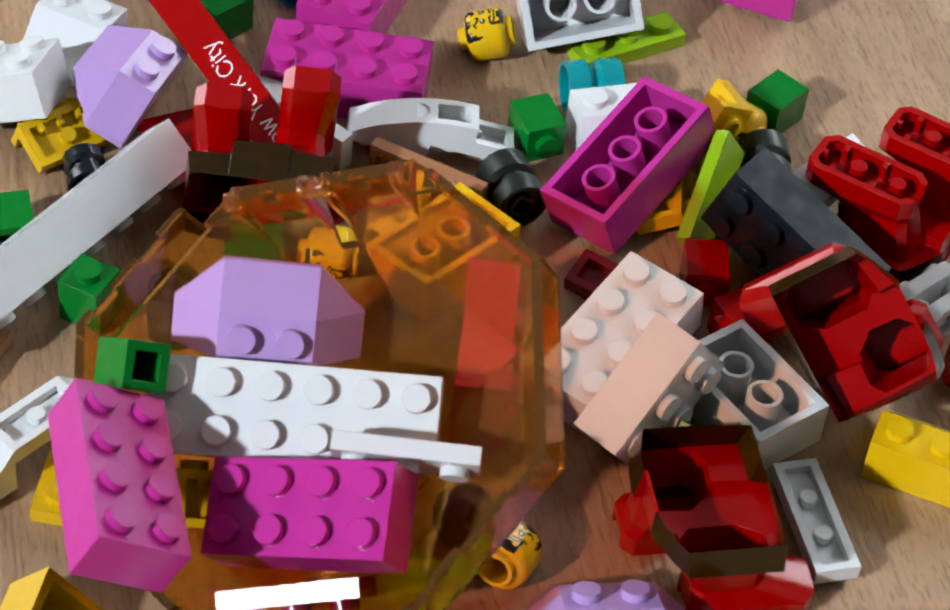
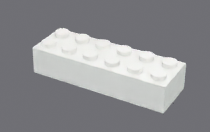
[147,354,444,477]

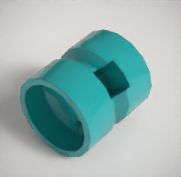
[558,57,625,113]

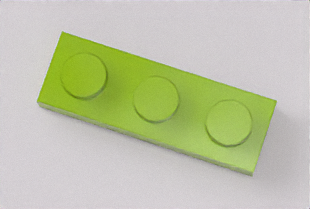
[565,11,686,65]

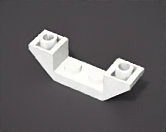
[0,376,74,500]

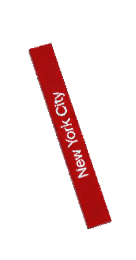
[149,0,358,225]

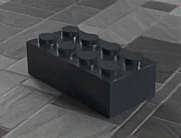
[700,147,891,277]

